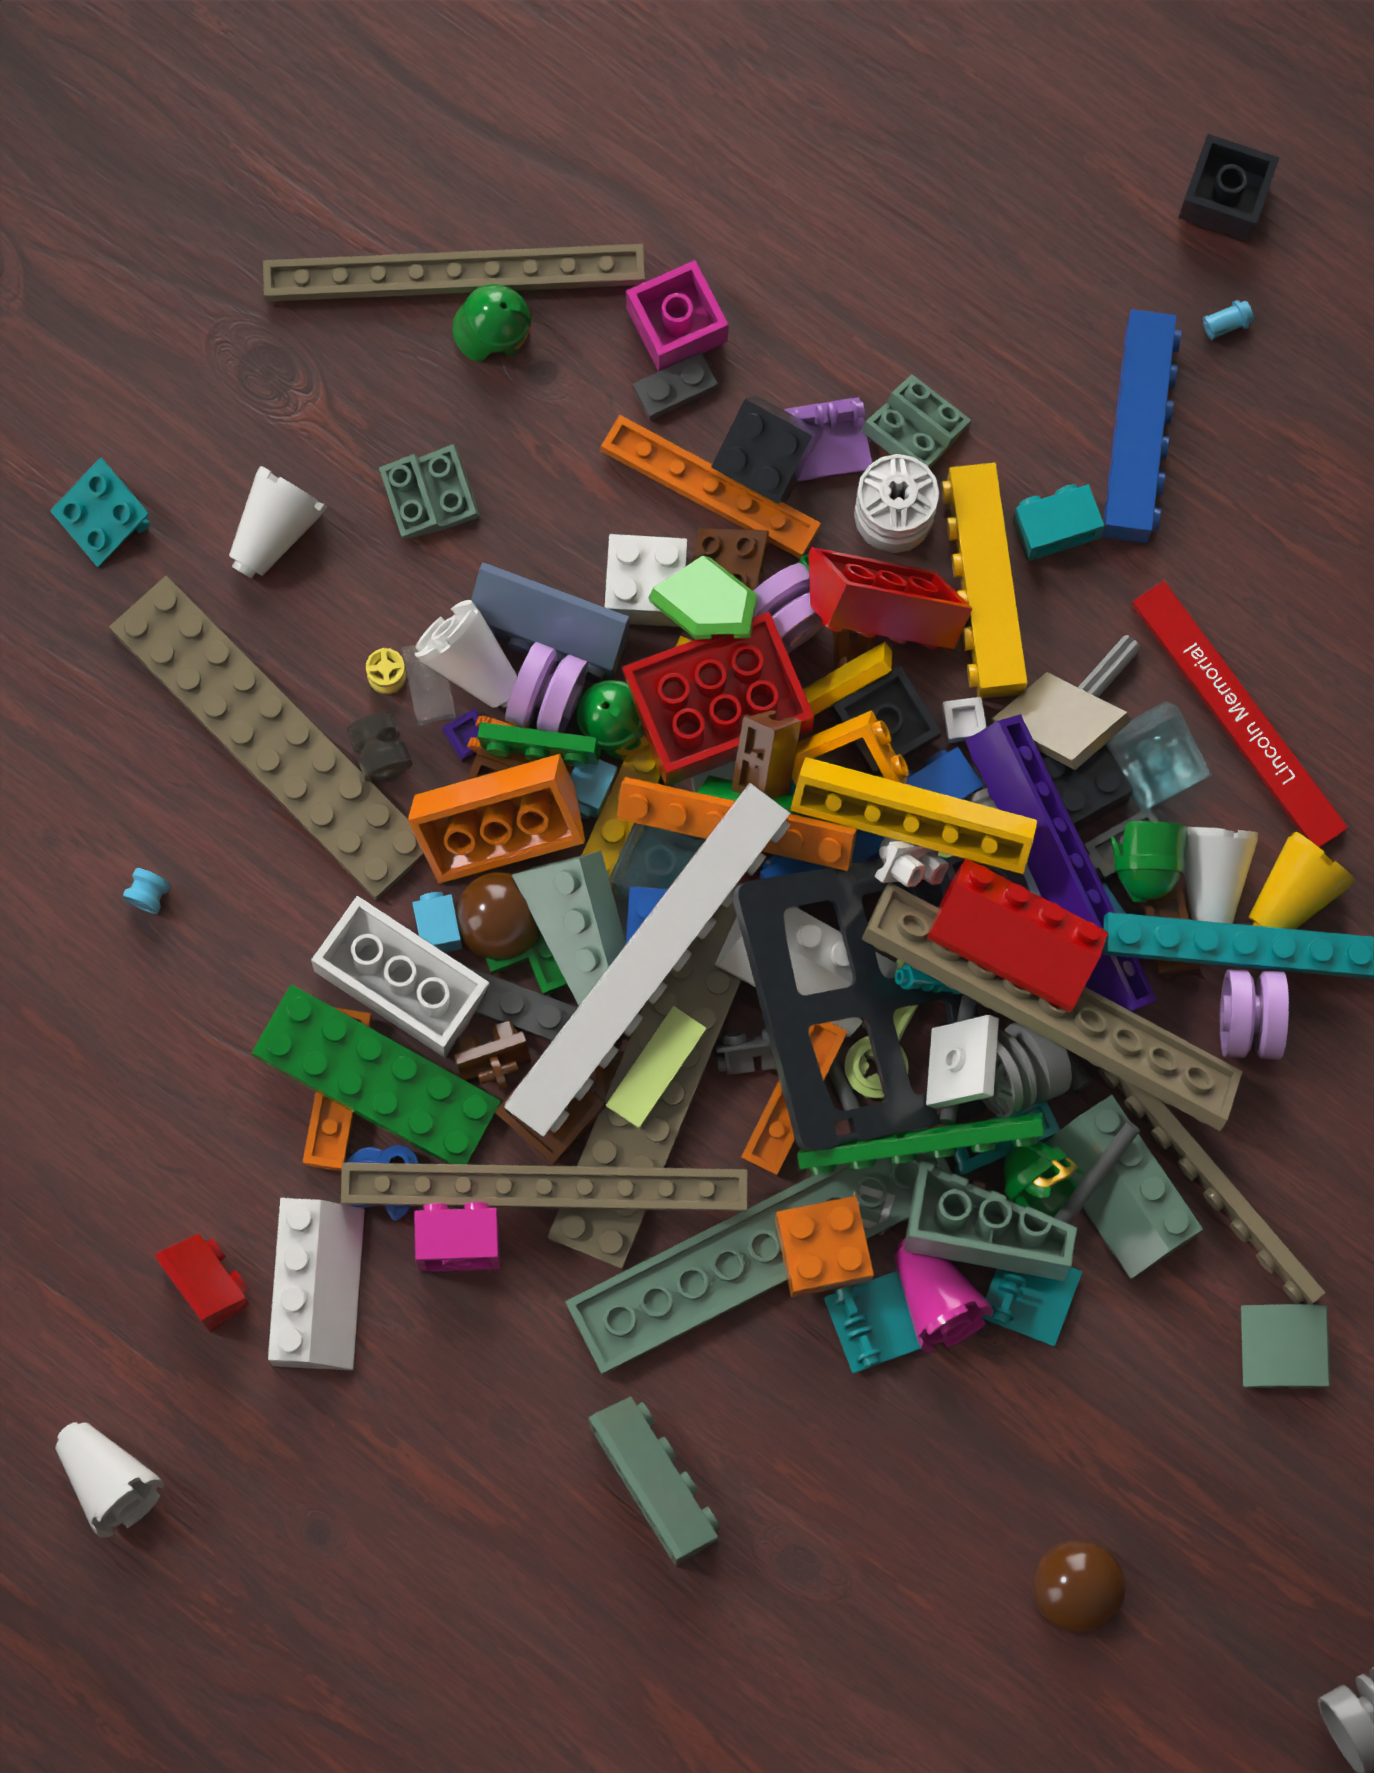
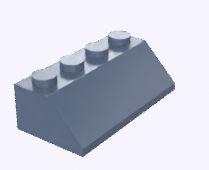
[471,562,629,682]

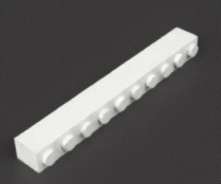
[505,783,791,1137]

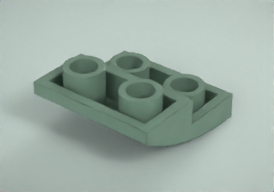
[861,375,971,469]
[379,444,480,539]
[1241,1304,1331,1389]

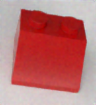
[154,1233,250,1333]

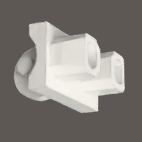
[874,837,949,887]

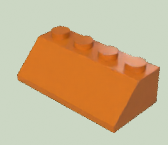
[408,754,585,884]

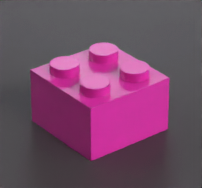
[626,260,729,372]
[414,1202,500,1272]

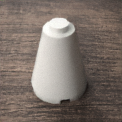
[229,466,327,579]
[415,600,518,708]
[1184,827,1258,924]
[56,1422,164,1538]

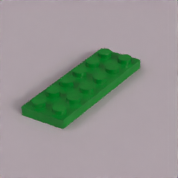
[251,984,501,1165]
[797,1113,1045,1175]

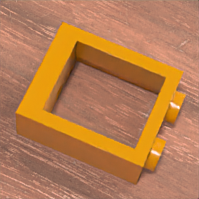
[792,710,909,786]

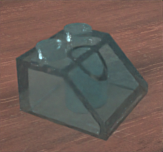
[1106,701,1211,812]

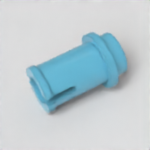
[1202,300,1254,340]

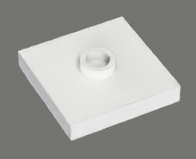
[926,1015,999,1109]

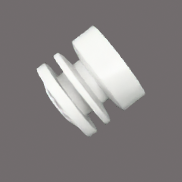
[854,454,939,553]

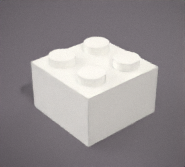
[605,534,687,627]

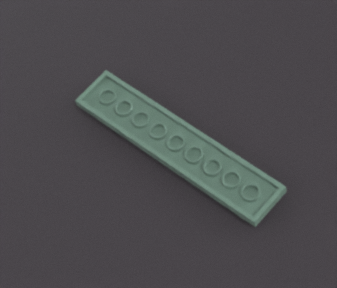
[565,1127,953,1375]

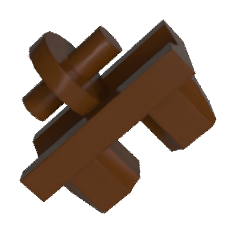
[454,1021,531,1090]

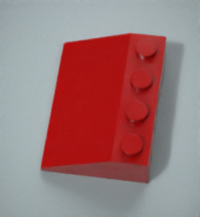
[622,612,814,786]

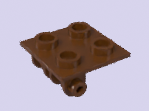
[692,528,769,591]

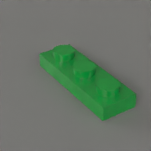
[477,722,601,768]

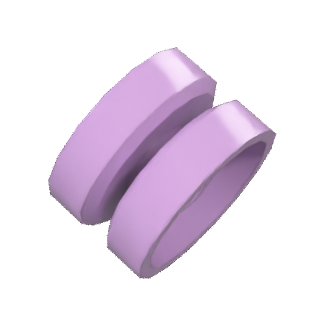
[753,563,824,654]
[505,642,589,733]
[1219,969,1289,1060]

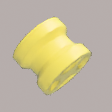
[366,648,406,694]

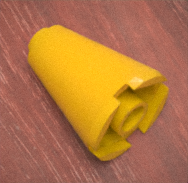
[1249,832,1355,929]

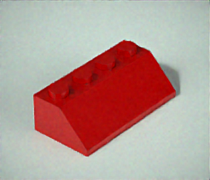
[809,547,973,650]
[927,858,1108,1013]

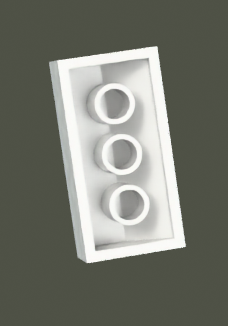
[311,896,489,1058]
[715,907,898,1037]
[268,1198,365,1370]

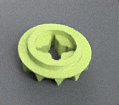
[845,1036,908,1099]

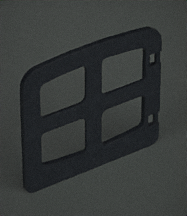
[733,859,987,1152]

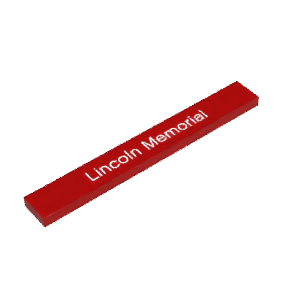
[1131,581,1348,848]

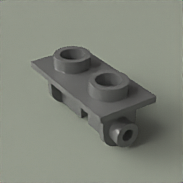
[715,1029,777,1075]

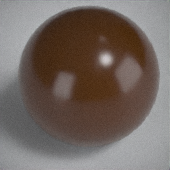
[456,872,542,961]
[1033,1539,1126,1633]

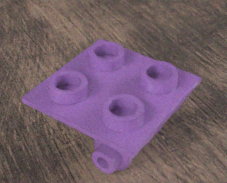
[784,397,872,482]

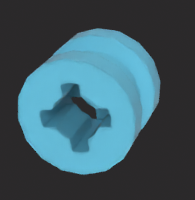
[122,868,171,914]

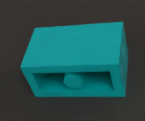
[1013,484,1104,561]

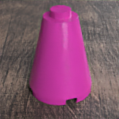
[894,1239,994,1352]

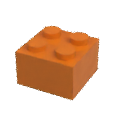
[775,1196,874,1298]

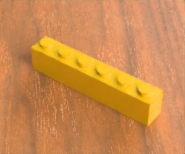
[941,463,1027,699]
[790,757,1037,874]

